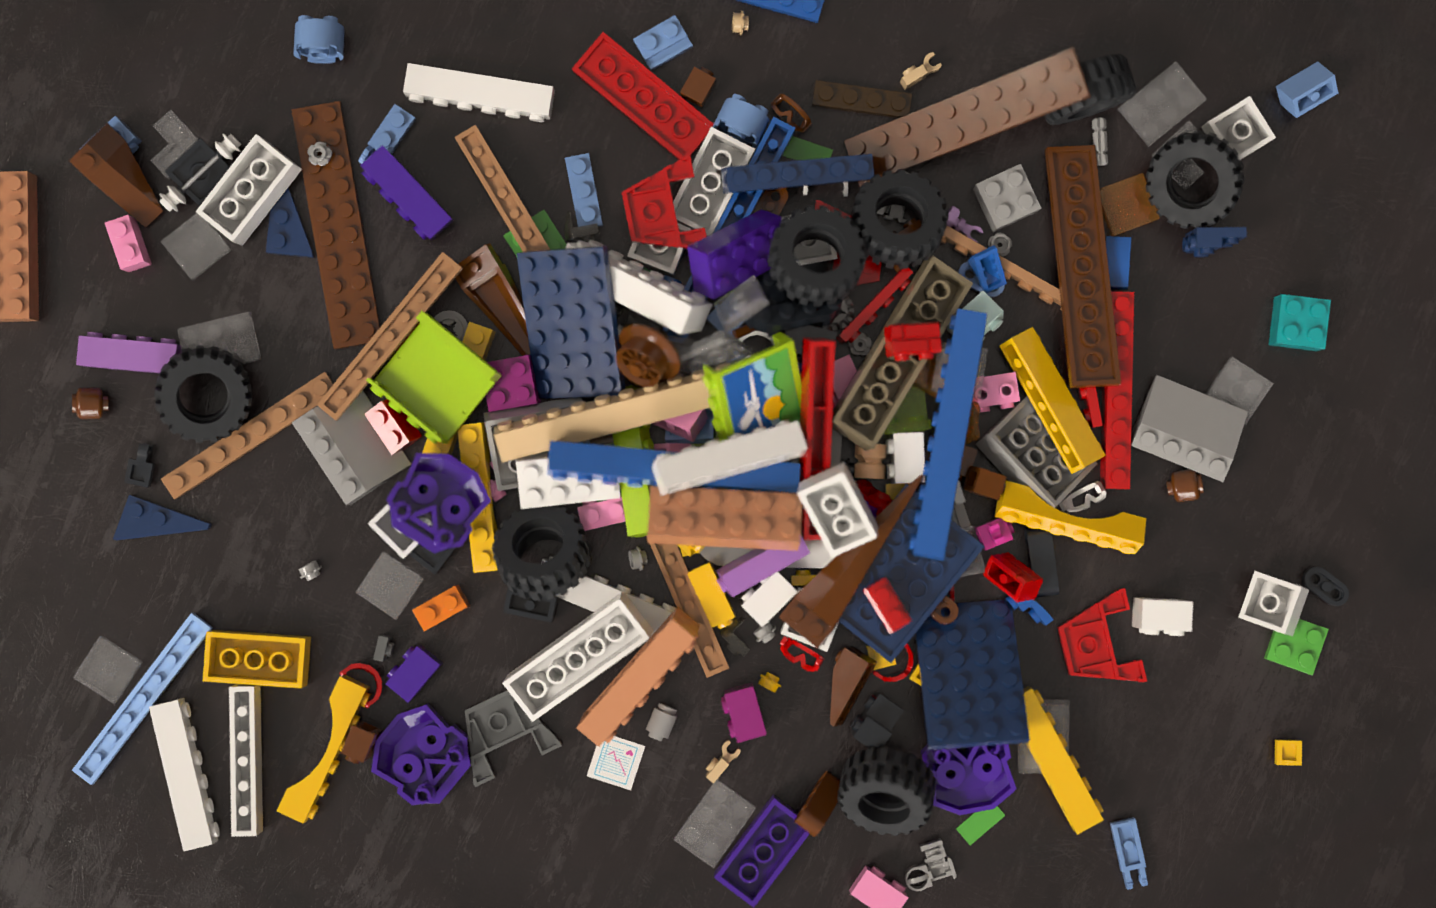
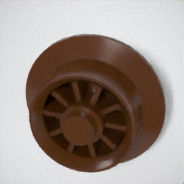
[616,324,681,387]

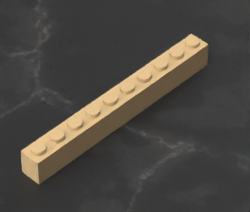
[494,363,731,462]

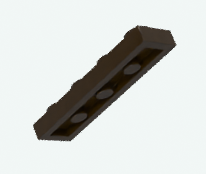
[812,80,912,118]

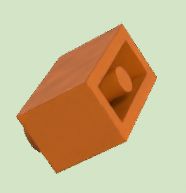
[412,584,471,631]

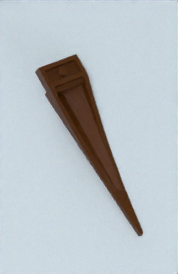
[455,243,564,400]
[779,474,923,649]

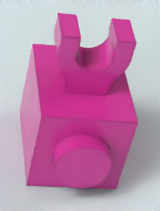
[974,518,1014,550]

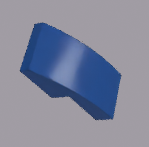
[1106,236,1131,290]
[1005,595,1054,625]

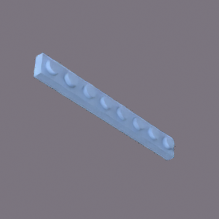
[72,613,213,785]

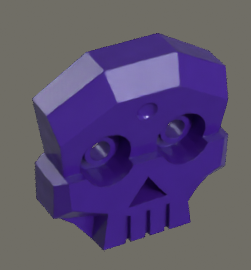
[387,453,491,553]
[371,703,471,805]
[921,744,1016,815]

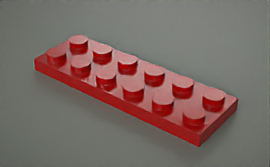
[572,32,713,160]

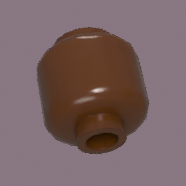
[72,387,108,419]
[1166,469,1204,503]

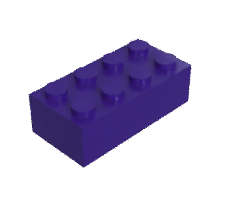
[361,145,453,241]
[688,209,782,299]
[714,794,809,908]

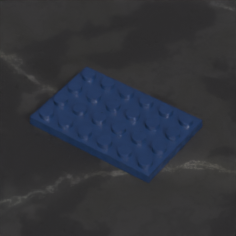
[516,246,626,399]
[839,484,985,663]
[915,600,1030,750]

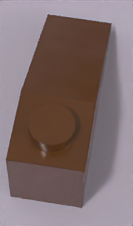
[830,647,877,726]

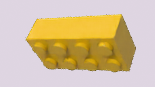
[203,630,311,688]

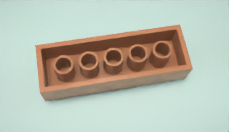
[0,171,39,322]
[648,486,802,551]
[577,606,700,747]

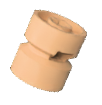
[854,444,887,479]

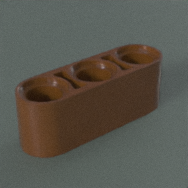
[794,770,840,837]

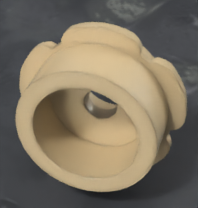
[732,11,749,35]

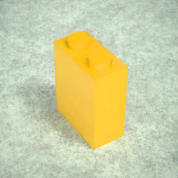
[687,562,736,629]

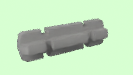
[1092,118,1108,166]

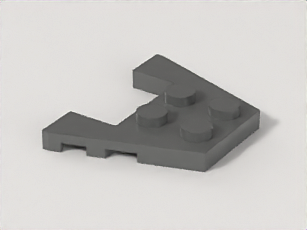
[465,690,562,787]

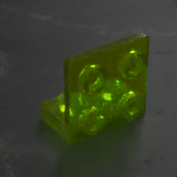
[882,382,932,436]

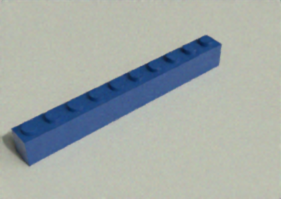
[663,117,795,348]
[910,309,987,561]
[546,441,800,494]

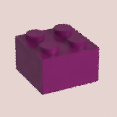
[486,354,541,412]
[721,682,767,743]

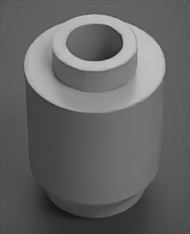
[646,703,677,741]

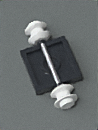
[159,133,241,212]

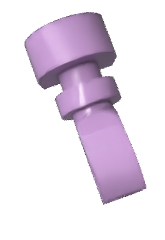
[946,206,983,242]

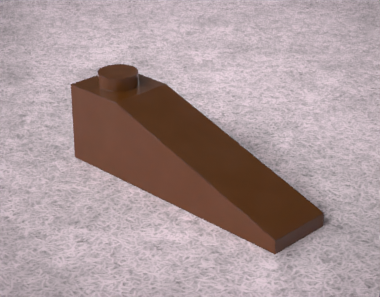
[69,122,163,228]

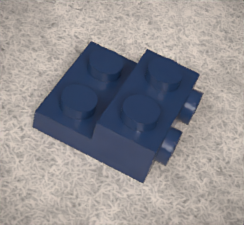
[1182,227,1247,258]

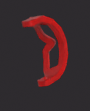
[780,636,824,672]
[872,644,914,682]
[339,663,382,708]

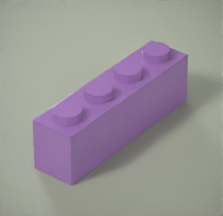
[76,332,183,373]

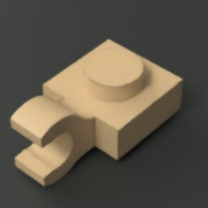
[900,52,942,90]
[705,739,741,784]

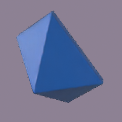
[968,245,1007,294]

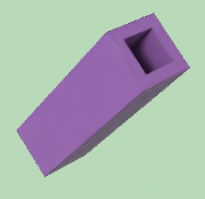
[716,534,810,597]

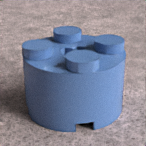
[294,15,345,64]
[713,94,770,149]

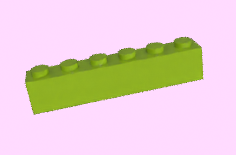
[609,385,654,538]

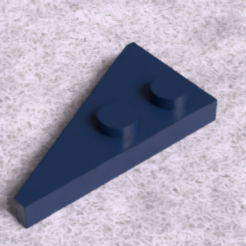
[266,187,315,258]
[113,495,212,540]

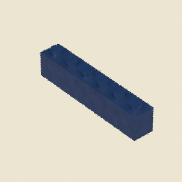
[721,154,874,194]

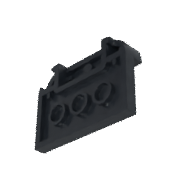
[733,261,843,337]

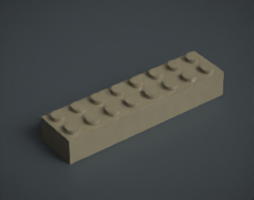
[832,256,973,451]

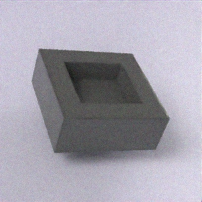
[373,634,394,662]

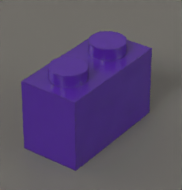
[386,644,443,703]

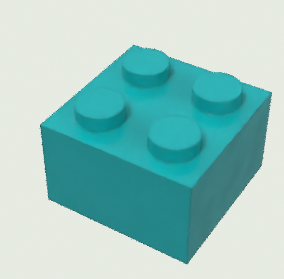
[1269,294,1331,351]

